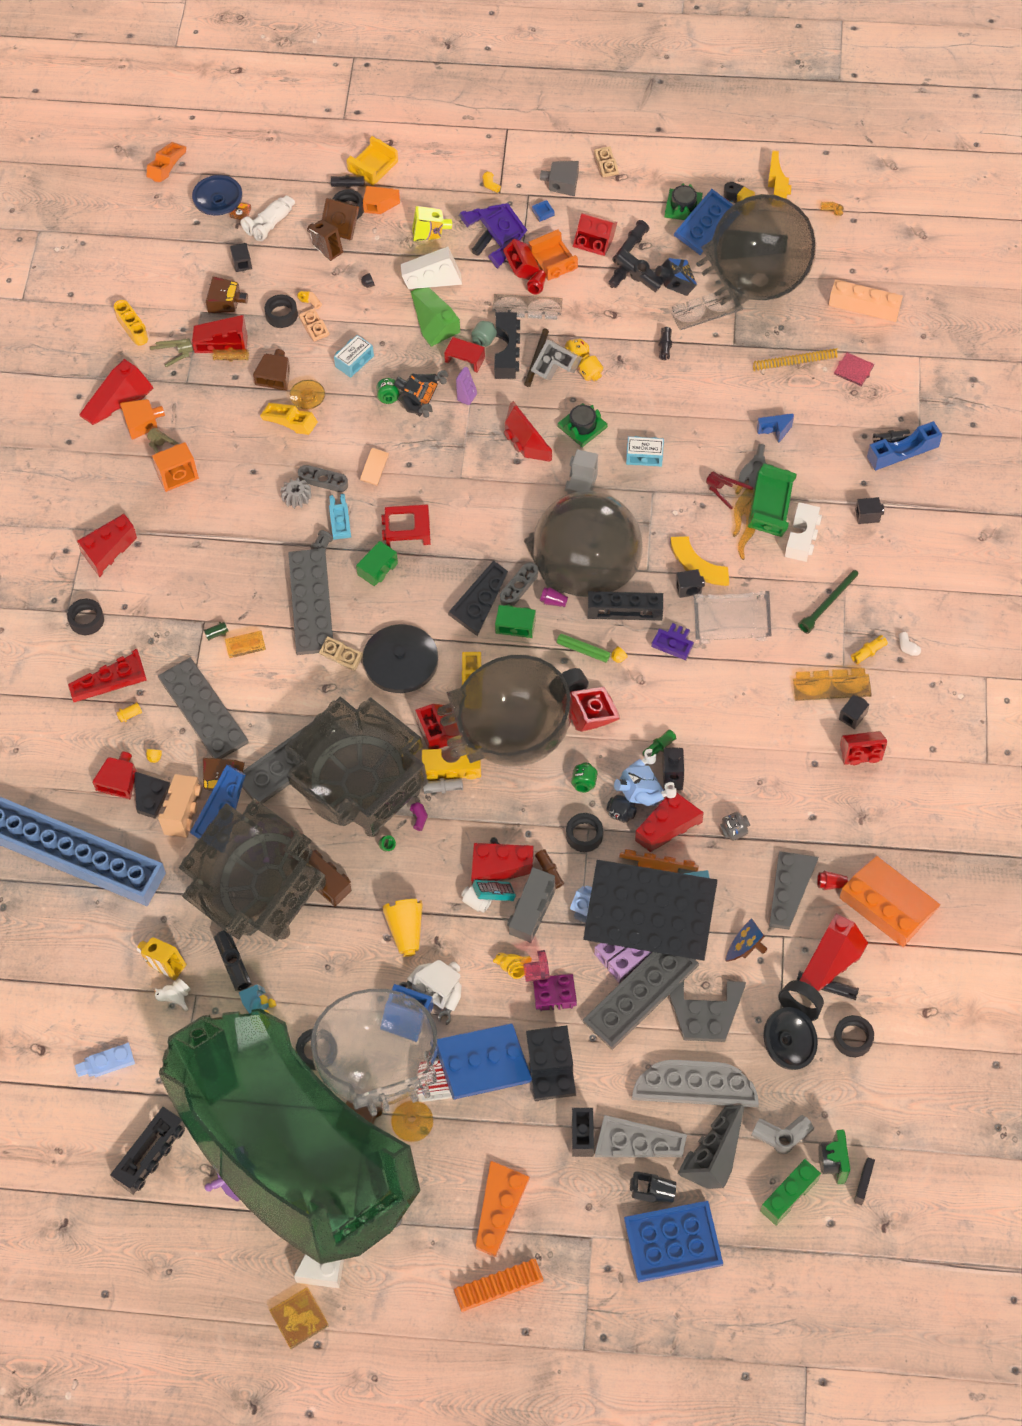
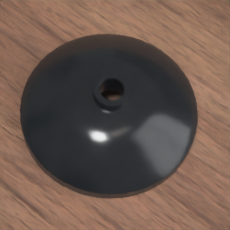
[763,1007,818,1070]

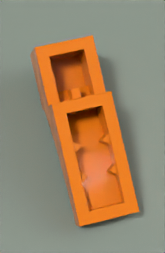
[146,142,186,182]

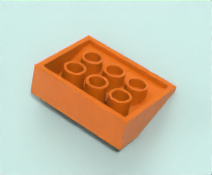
[840,856,941,948]

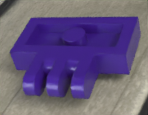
[651,623,694,660]

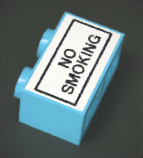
[334,335,374,378]
[626,436,664,467]

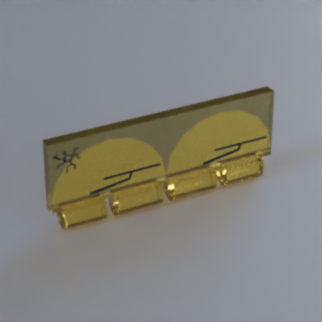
[793,668,872,701]

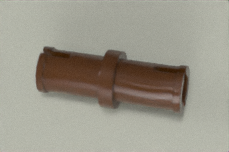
[535,849,564,889]

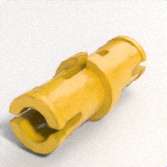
[851,635,888,665]

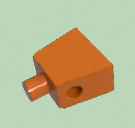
[120,399,165,440]

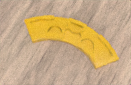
[670,536,729,586]

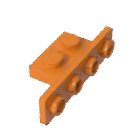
[619,849,699,873]

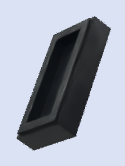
[854,1157,875,1205]

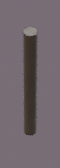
[524,328,549,387]

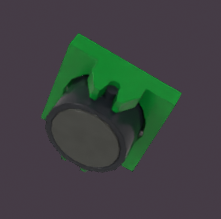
[664,183,703,220]
[557,403,608,447]
[818,1129,850,1184]

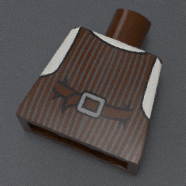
[307,220,343,261]

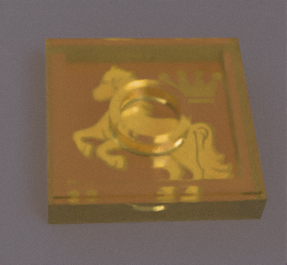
[269,1287,329,1349]

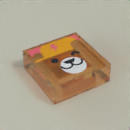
[230,203,251,220]

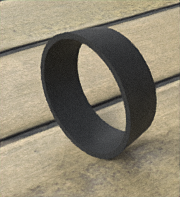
[778,980,824,1021]

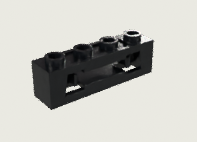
[588,591,663,621]
[110,1107,186,1195]

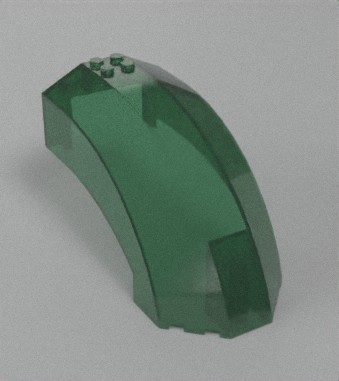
[159,1009,421,1264]

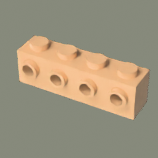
[829,279,903,322]

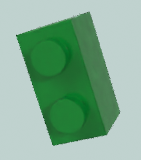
[356,541,398,586]
[495,605,536,638]

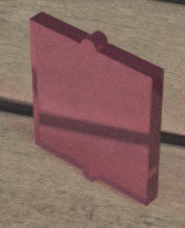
[834,352,875,387]

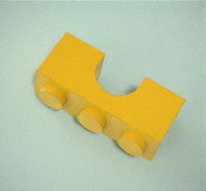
[422,748,481,781]

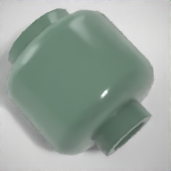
[471,321,497,347]

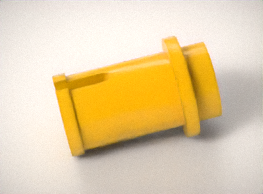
[116,702,142,723]

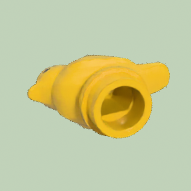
[493,953,532,979]

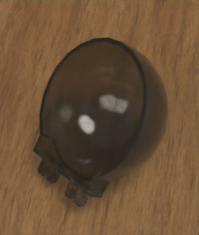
[696,194,817,307]
[437,655,573,767]

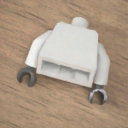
[399,960,462,1025]

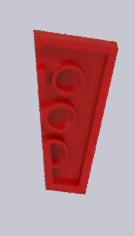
[68,649,147,703]

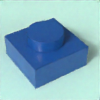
[532,200,555,222]

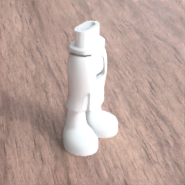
[240,195,295,241]

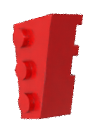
[192,315,248,353]
[635,792,704,852]

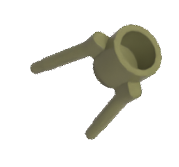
[150,338,193,367]
[147,428,180,453]

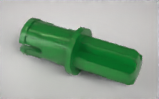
[642,729,677,757]

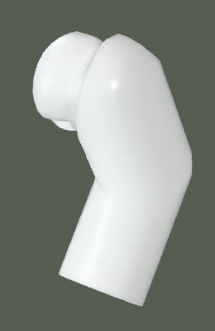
[899,632,921,656]

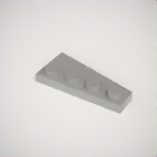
[595,1115,687,1157]

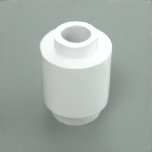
[461,886,492,913]

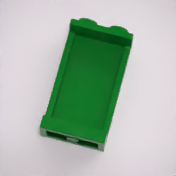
[747,464,797,537]

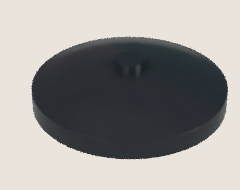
[363,624,438,693]

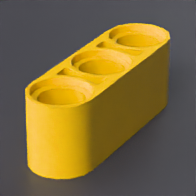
[114,300,148,346]

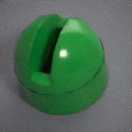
[378,835,396,852]

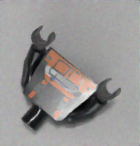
[393,370,448,418]

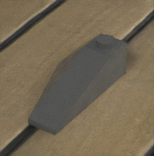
[678,1105,744,1189]

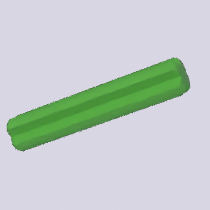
[557,634,610,663]

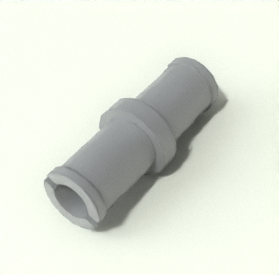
[423,777,463,794]

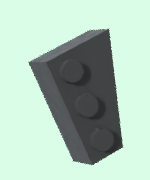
[507,867,555,943]

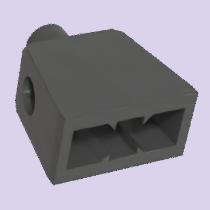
[540,161,579,196]

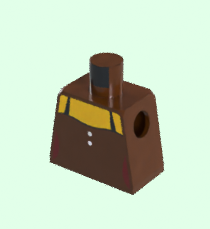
[206,276,248,313]
[203,758,245,791]

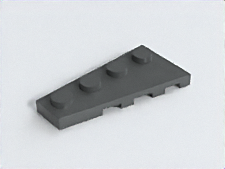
[769,851,819,930]

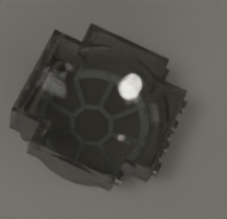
[285,696,428,837]
[178,798,326,941]

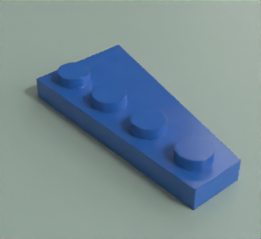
[190,765,245,853]

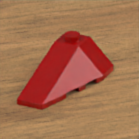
[79,359,154,425]
[800,913,868,992]

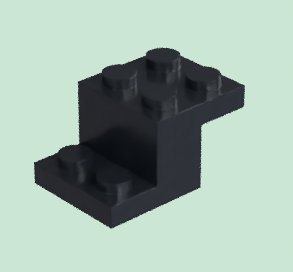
[526,1025,576,1101]

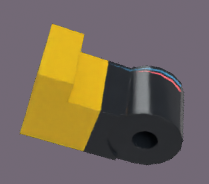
[724,182,755,213]

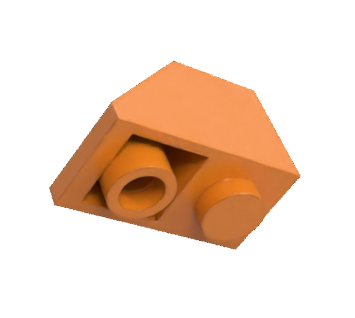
[363,186,400,214]

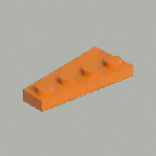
[476,1161,530,1257]

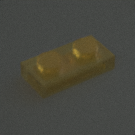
[225,630,266,658]

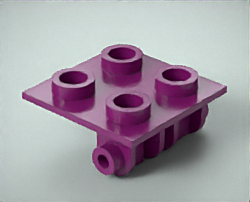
[533,974,577,1012]

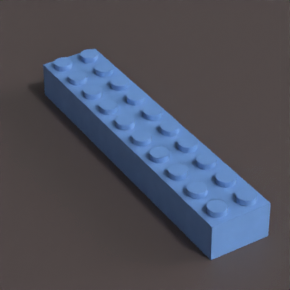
[0,797,166,906]

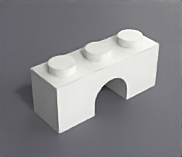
[785,502,822,562]

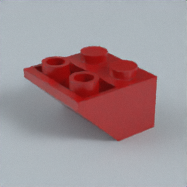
[573,213,618,256]
[415,703,466,749]
[840,731,887,765]

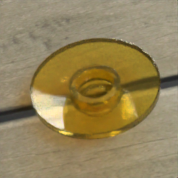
[290,380,325,409]
[391,1101,433,1142]

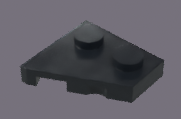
[135,772,171,819]

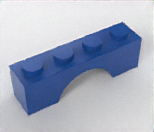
[867,421,942,471]

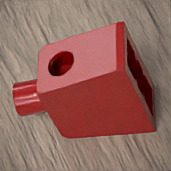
[92,751,137,800]

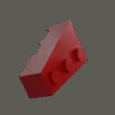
[77,514,137,578]
[471,843,534,884]

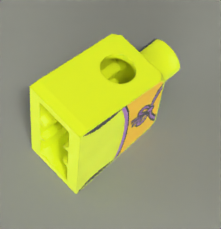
[412,206,452,241]

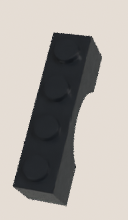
[494,312,520,379]

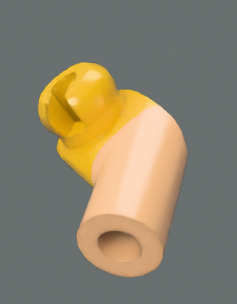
[297,291,322,309]

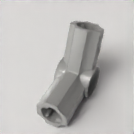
[751,1115,814,1154]

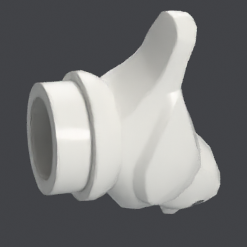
[154,978,191,1011]

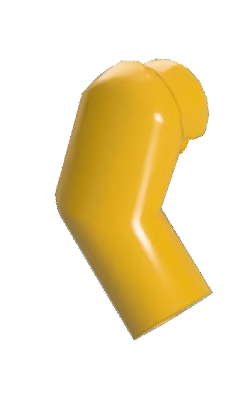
[482,171,501,193]

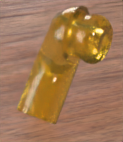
[821,202,844,216]

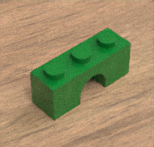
[760,1159,821,1226]

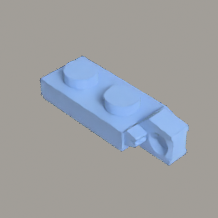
[74,1043,135,1078]

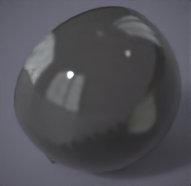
[524,491,643,597]

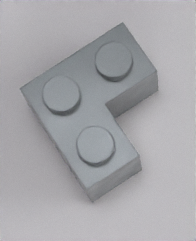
[531,339,582,380]
[565,449,598,504]

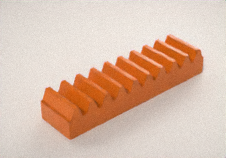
[454,1259,543,1312]

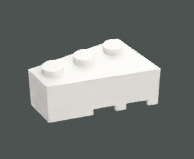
[401,247,462,289]
[294,1215,350,1288]

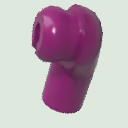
[410,802,428,831]

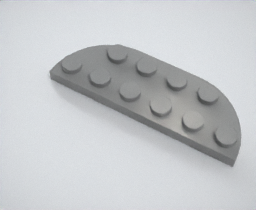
[632,1060,759,1107]

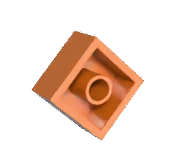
[152,442,199,492]

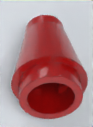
[527,270,546,295]
[817,870,848,890]

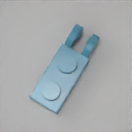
[329,494,351,540]

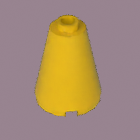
[382,899,423,957]

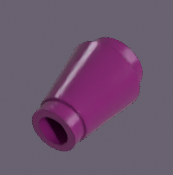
[540,587,568,607]

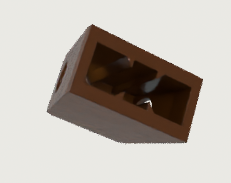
[253,349,290,391]

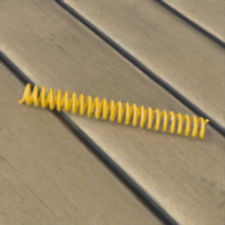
[753,348,838,371]

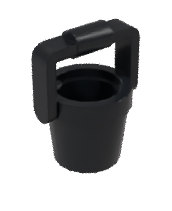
[630,1171,676,1203]

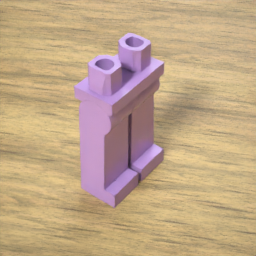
[594,943,652,984]

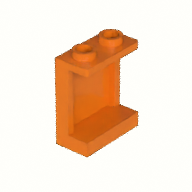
[528,229,578,281]

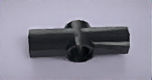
[615,249,663,293]
[213,930,252,991]

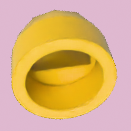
[611,646,628,663]
[146,749,162,763]

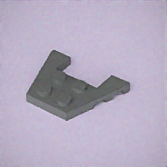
[669,981,746,1042]

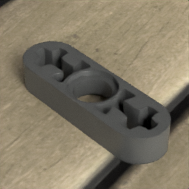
[298,465,348,492]
[500,563,538,606]

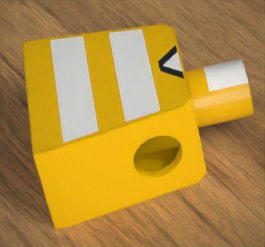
[137,937,187,981]

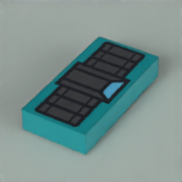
[472,880,516,901]

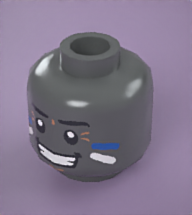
[720,812,751,841]

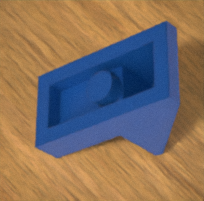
[757,413,794,443]

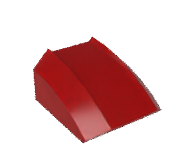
[566,687,620,732]

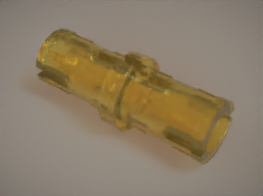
[213,348,249,362]

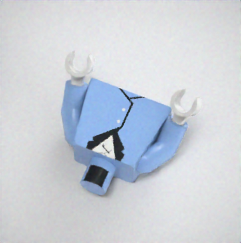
[614,749,676,806]

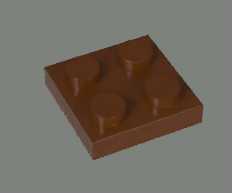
[322,198,359,240]

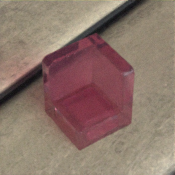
[523,950,550,982]

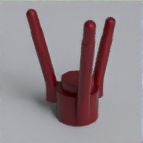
[706,471,753,510]

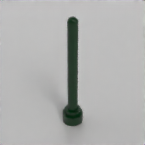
[798,570,859,634]

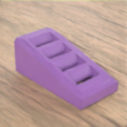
[456,367,477,405]

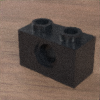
[572,1108,594,1157]

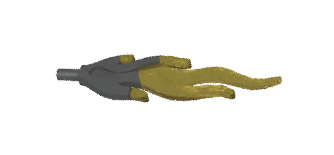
[733,444,766,560]

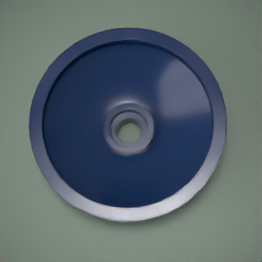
[192,175,243,216]

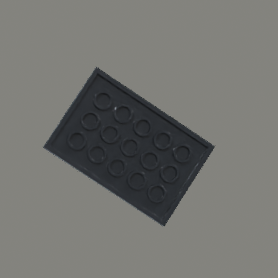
[583,860,718,961]

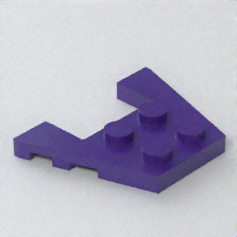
[458,203,527,269]

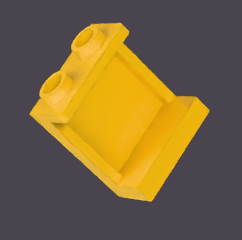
[346,136,398,186]

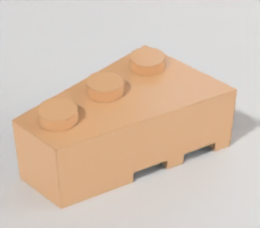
[158,774,202,838]

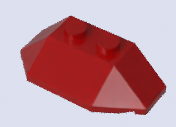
[504,401,552,462]

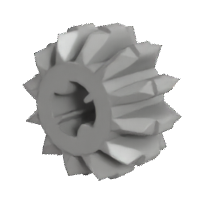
[281,478,312,509]

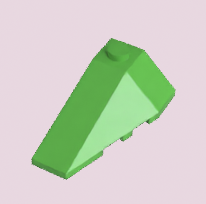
[411,287,460,347]

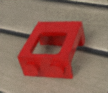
[381,504,431,547]

